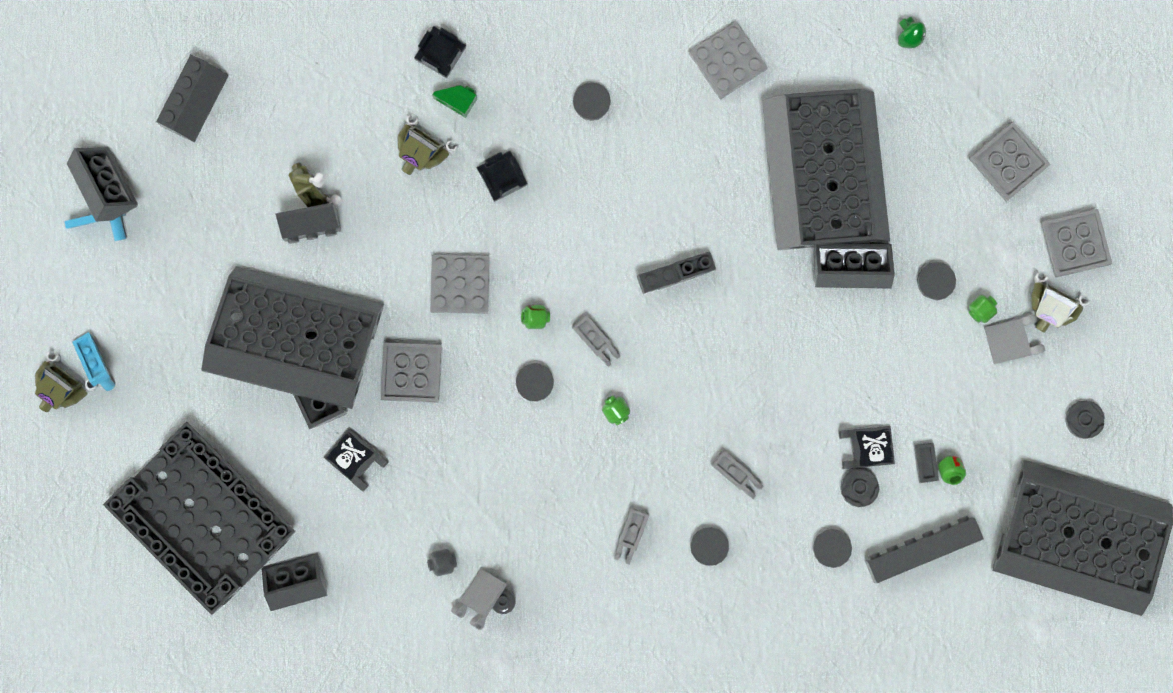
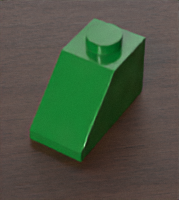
[432,85,477,118]

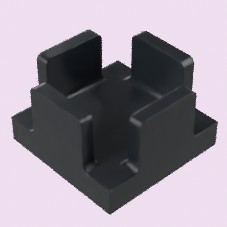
[414,26,466,78]
[477,151,528,202]

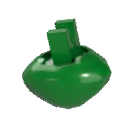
[898,17,926,49]

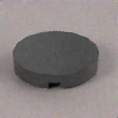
[573,82,611,121]
[917,262,956,301]
[516,363,554,402]
[1065,401,1105,439]
[840,469,880,507]
[690,527,729,566]
[813,529,852,568]

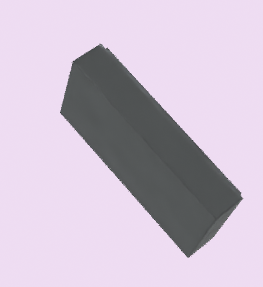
[914,443,939,483]

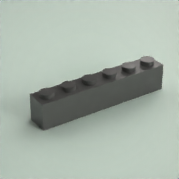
[865,516,984,583]

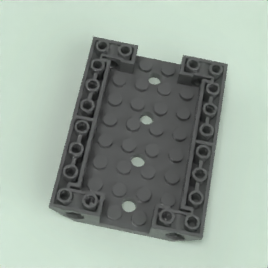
[762,89,890,250]
[201,266,384,409]
[103,421,296,615]
[992,460,1173,616]

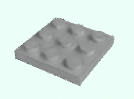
[689,22,768,100]
[969,122,1051,202]
[1041,209,1112,278]
[430,255,489,314]
[381,342,442,403]

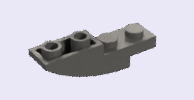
[637,251,716,294]

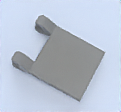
[984,315,1045,364]
[451,569,507,630]

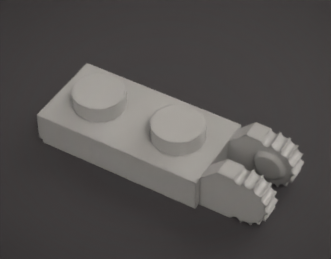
[572,315,620,367]
[711,451,764,499]
[614,508,650,565]

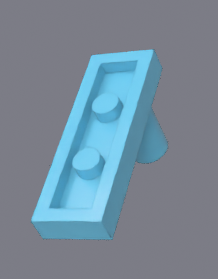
[64,213,126,241]
[72,332,115,391]

